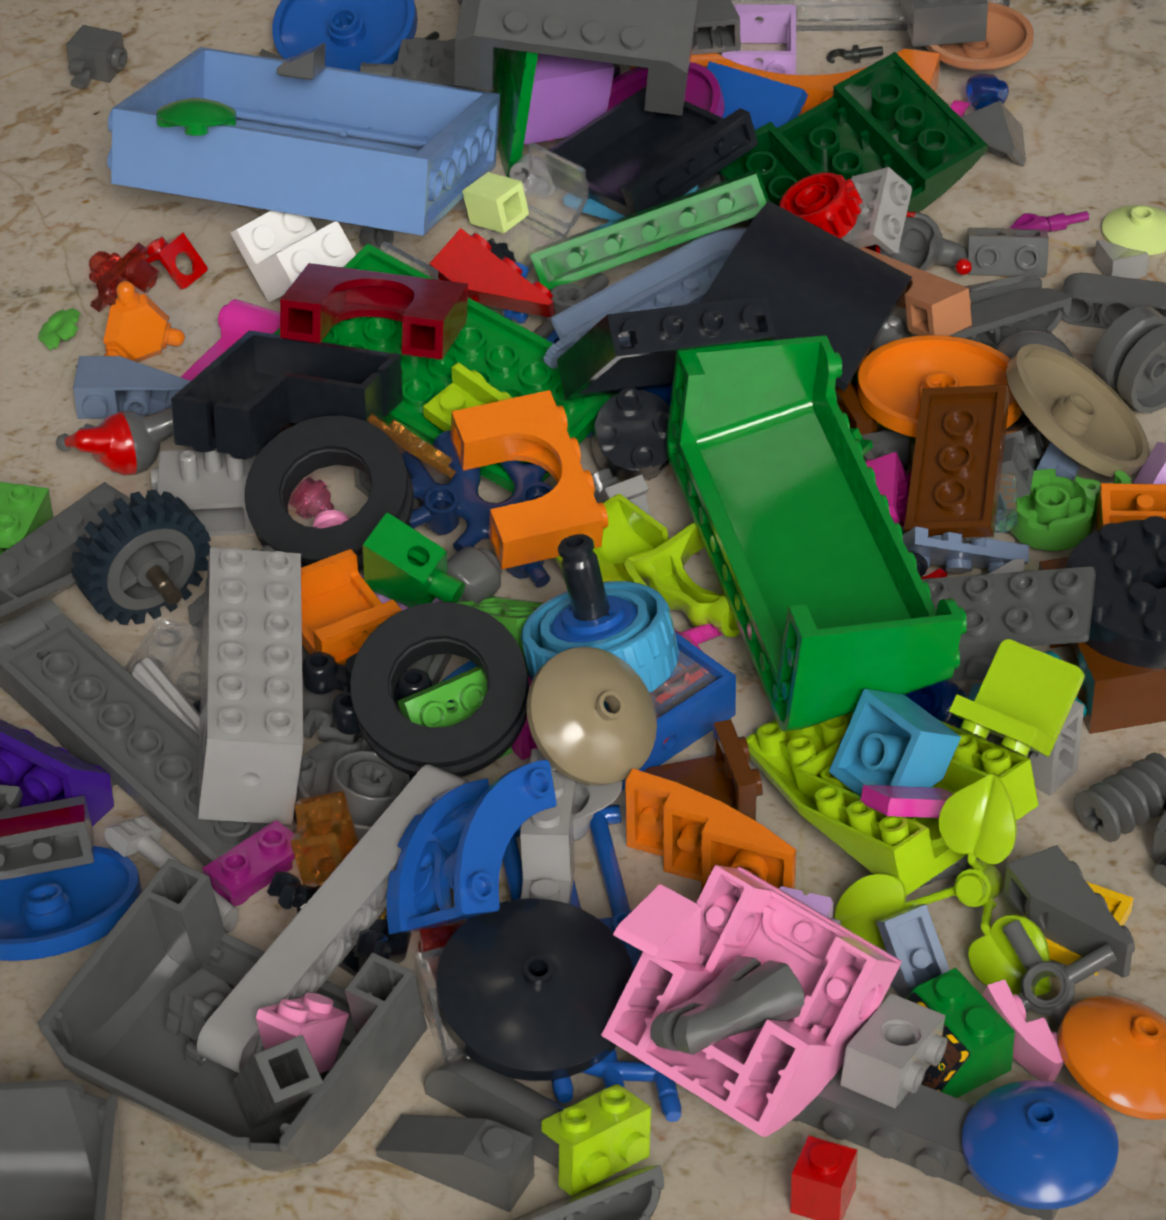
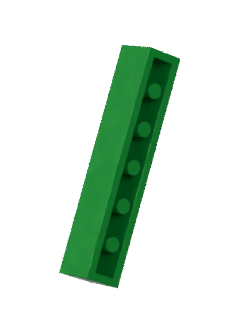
[530,169,769,290]

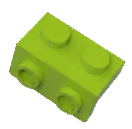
[541,1084,651,1196]

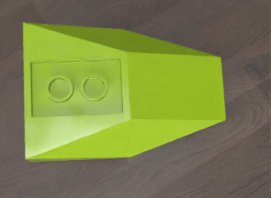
[746,712,1039,896]

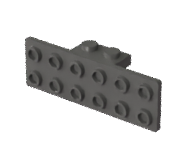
[922,566,1096,683]

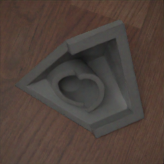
[961,101,1026,167]

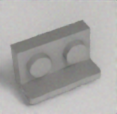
[841,167,912,255]

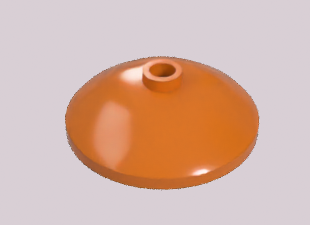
[1058,996,1166,1120]

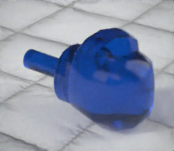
[966,74,1009,111]

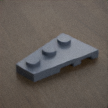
[903,527,1029,573]

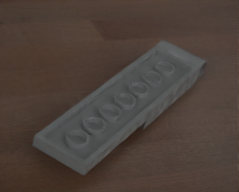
[0,599,299,866]

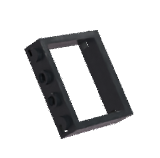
[557,295,776,400]

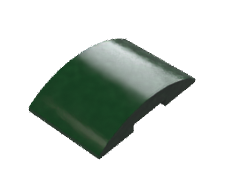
[717,52,988,212]

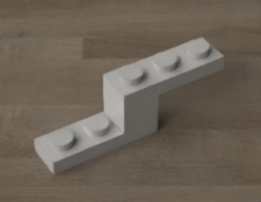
[520,749,577,905]

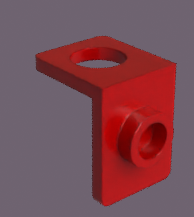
[132,232,208,290]

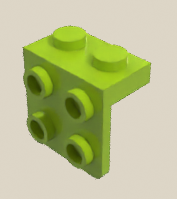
[949,639,1085,757]

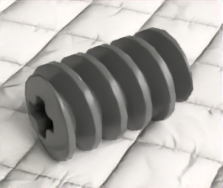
[1074,752,1166,842]

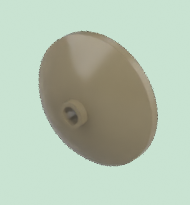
[527,647,657,786]

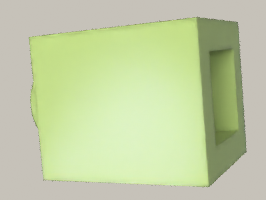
[462,172,529,233]

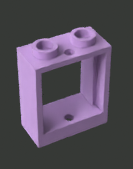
[722,4,796,75]

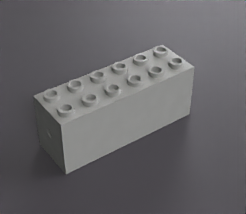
[198,547,303,825]

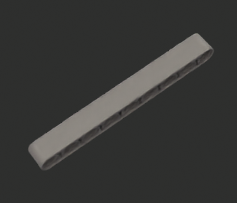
[197,764,470,1073]

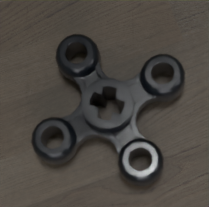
[302,636,432,735]

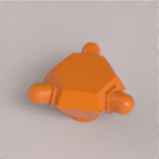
[103,281,185,362]

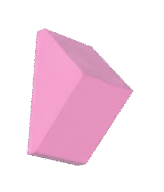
[613,884,701,963]

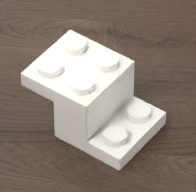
[230,210,356,303]

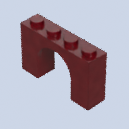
[280,263,468,360]

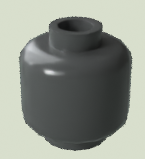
[447,546,502,603]

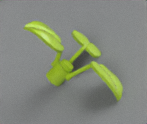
[835,773,1052,996]

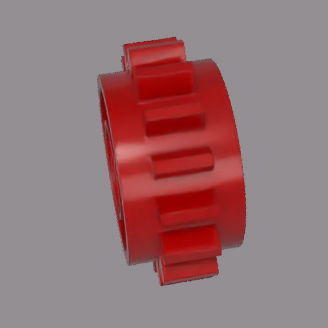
[780,173,863,239]

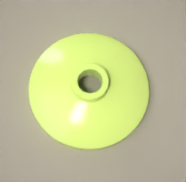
[1102,205,1166,255]

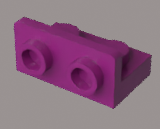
[202,820,306,907]

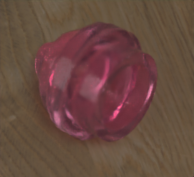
[289,477,335,519]

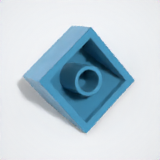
[829,689,961,796]

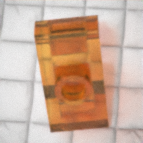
[290,791,358,886]

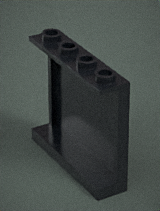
[547,86,759,216]

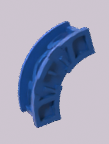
[387,760,557,935]

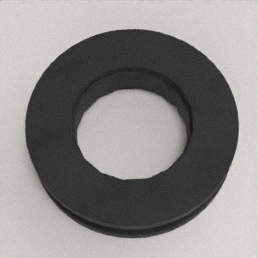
[245,416,414,571]
[350,602,529,777]

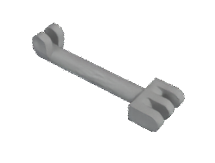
[104,815,238,933]

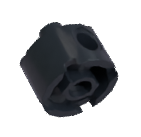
[591,387,670,482]

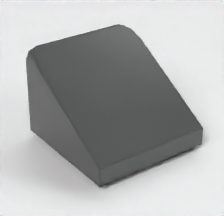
[277,43,326,80]

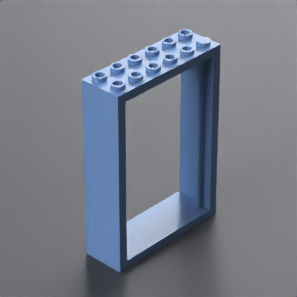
[107,47,500,236]

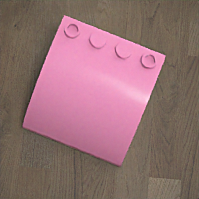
[601,865,902,1137]

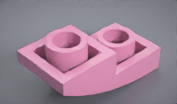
[982,980,1064,1082]

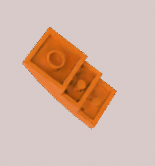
[625,768,796,892]

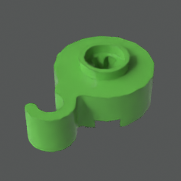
[1007,469,1131,551]

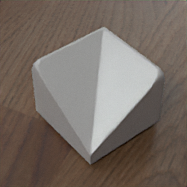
[1094,240,1149,279]

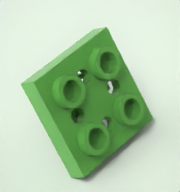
[398,667,513,760]

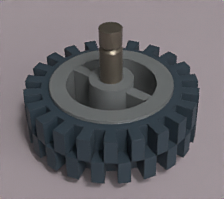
[71,490,211,625]

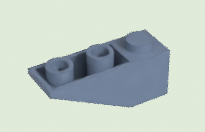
[73,356,190,419]

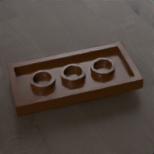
[904,384,1010,538]

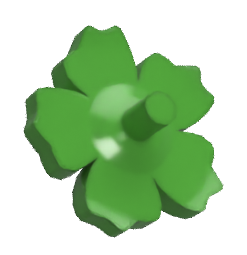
[38,308,81,350]

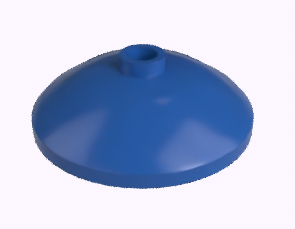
[962,1080,1119,1209]

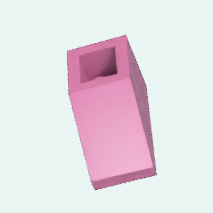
[256,993,349,1073]

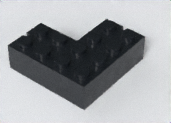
[171,330,403,459]

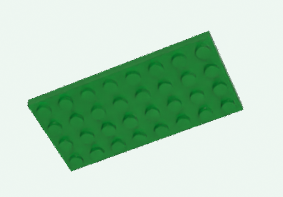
[274,244,618,493]

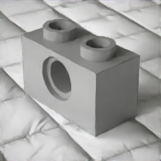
[840,993,947,1109]

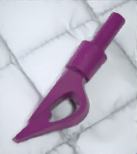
[1010,211,1089,232]

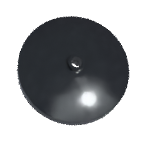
[436,898,634,1081]

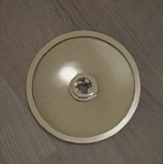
[1006,344,1150,478]

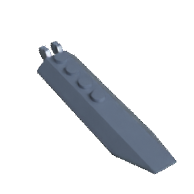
[544,228,747,369]

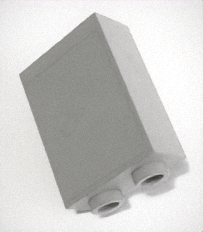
[151,446,265,536]

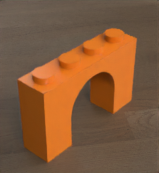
[451,390,608,569]

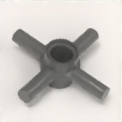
[1002,920,1117,1026]

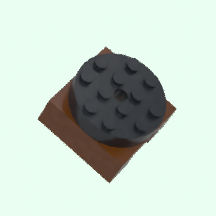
[1039,516,1166,734]

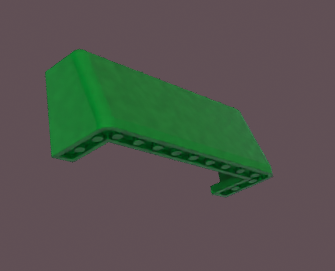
[666,336,967,732]

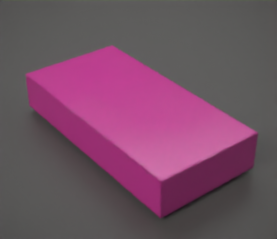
[860,785,953,818]

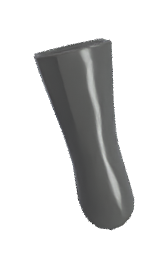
[650,955,805,1055]

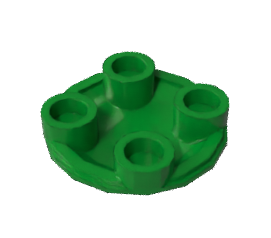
[156,98,236,136]

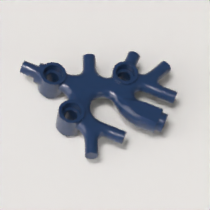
[402,430,553,588]

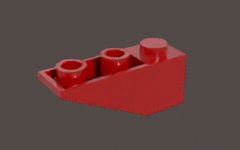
[429,228,555,318]

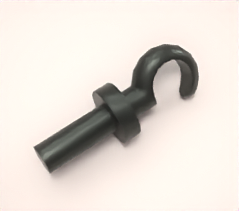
[827,44,884,63]

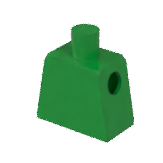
[363,513,465,608]

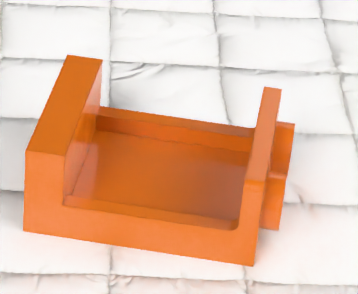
[301,549,402,665]

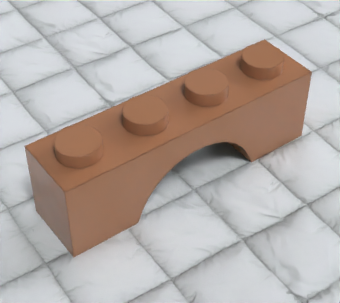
[859,247,972,336]

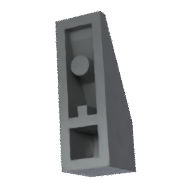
[376,1115,535,1212]

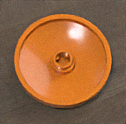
[857,335,1023,438]

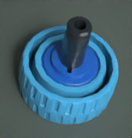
[521,534,679,709]

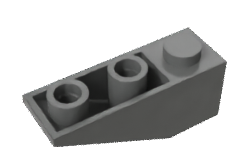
[1004,845,1135,978]

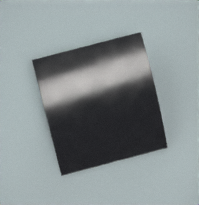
[701,201,912,391]

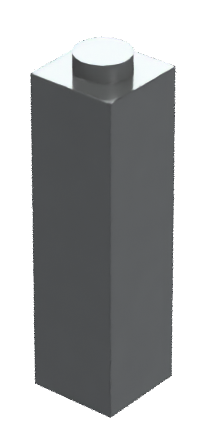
[231,1035,323,1130]

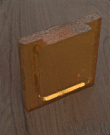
[367,413,457,478]

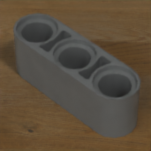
[1062,272,1166,329]

